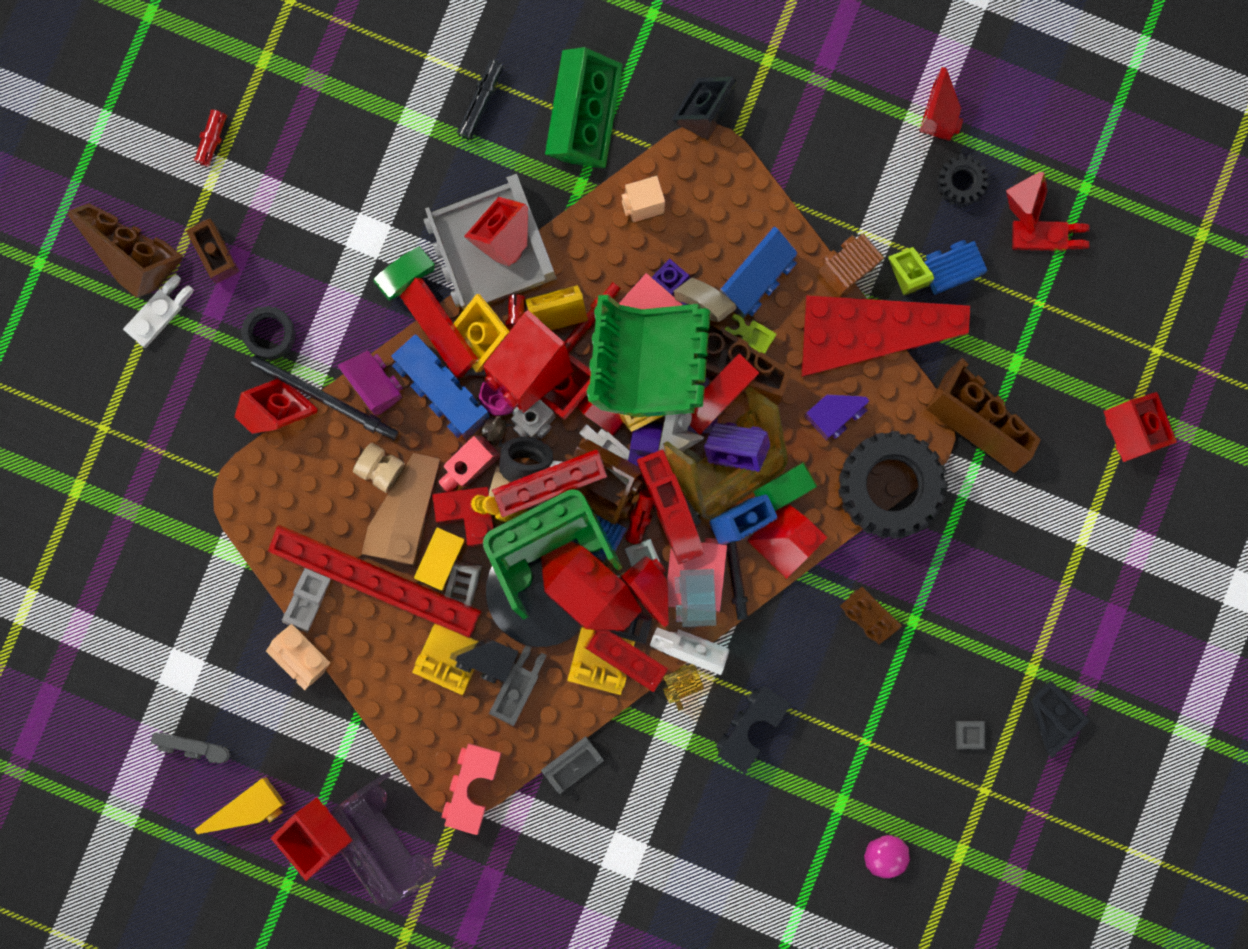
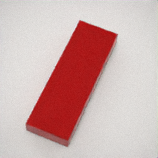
[584,630,668,692]

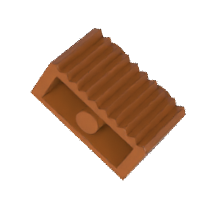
[819,233,884,296]

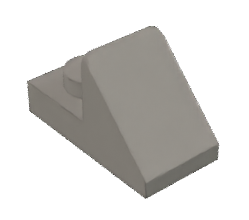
[659,413,704,458]

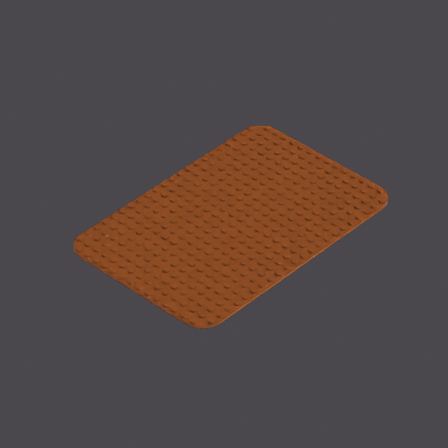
[213,125,955,813]

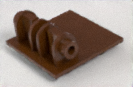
[840,587,902,644]

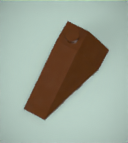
[68,203,183,298]

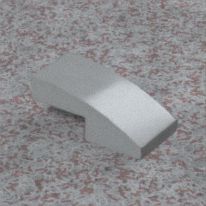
[282,568,330,633]

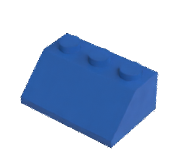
[720,226,798,319]

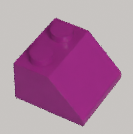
[338,350,403,417]

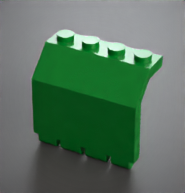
[587,295,710,417]

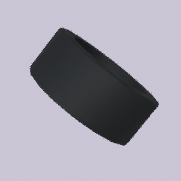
[241,306,296,360]
[499,437,553,482]

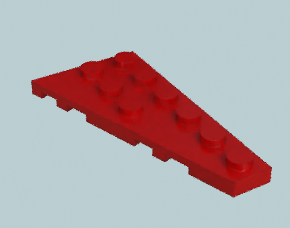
[801,295,970,378]

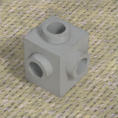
[512,400,556,439]

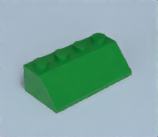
[545,47,623,168]

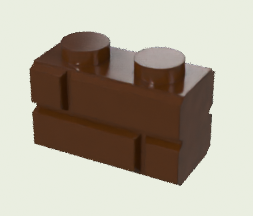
[186,218,240,284]

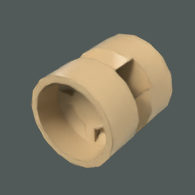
[353,442,405,493]

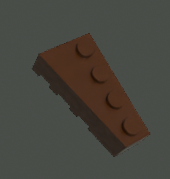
[699,320,792,405]
[926,358,1041,473]

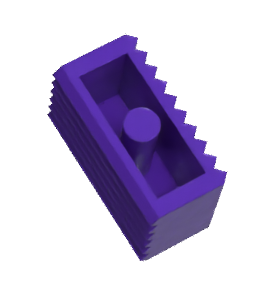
[704,422,770,472]

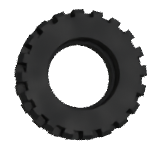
[838,431,948,539]

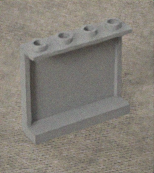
[423,174,557,311]

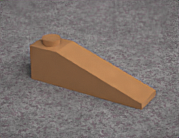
[362,453,441,566]

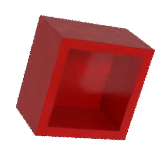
[271,797,353,881]

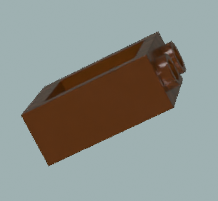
[573,439,644,525]

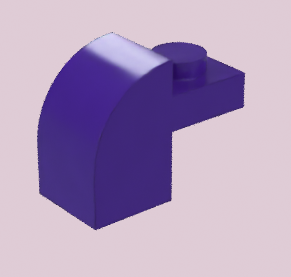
[628,422,663,478]

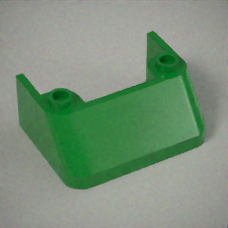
[483,490,623,620]

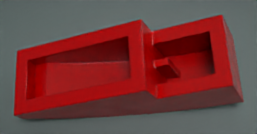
[690,353,759,435]

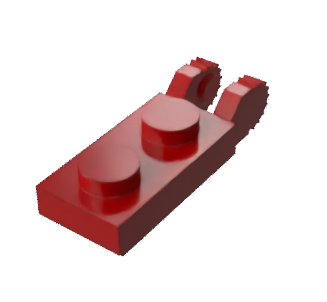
[1012,221,1089,251]

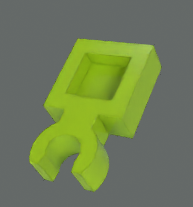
[725,314,776,354]

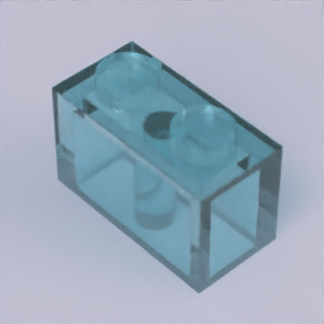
[674,569,716,628]

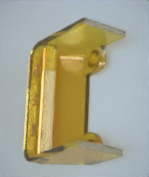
[663,387,788,520]

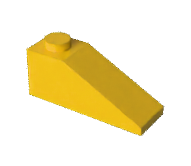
[195,777,286,834]

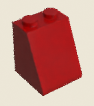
[483,310,573,413]

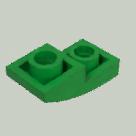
[374,246,435,301]
[753,462,818,511]

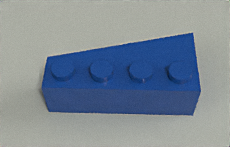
[391,334,490,440]

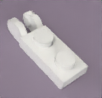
[123,274,194,348]

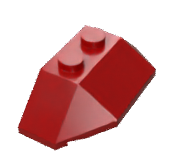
[541,541,642,631]

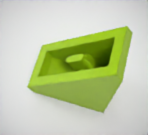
[888,247,934,296]

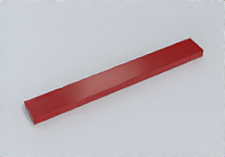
[268,525,482,638]

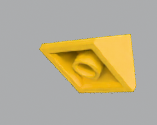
[525,285,588,331]
[453,294,509,372]

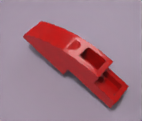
[637,449,704,565]

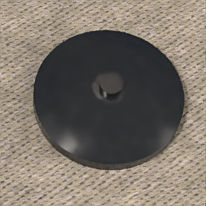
[486,557,583,647]

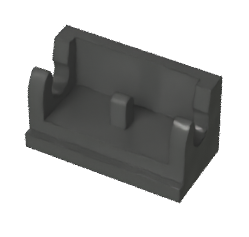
[541,736,604,794]

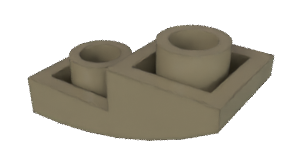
[674,278,736,322]

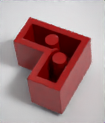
[432,487,495,548]

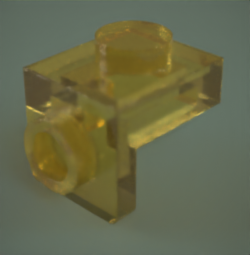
[663,664,704,711]

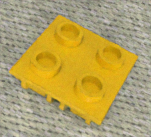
[412,624,479,695]
[567,627,635,695]

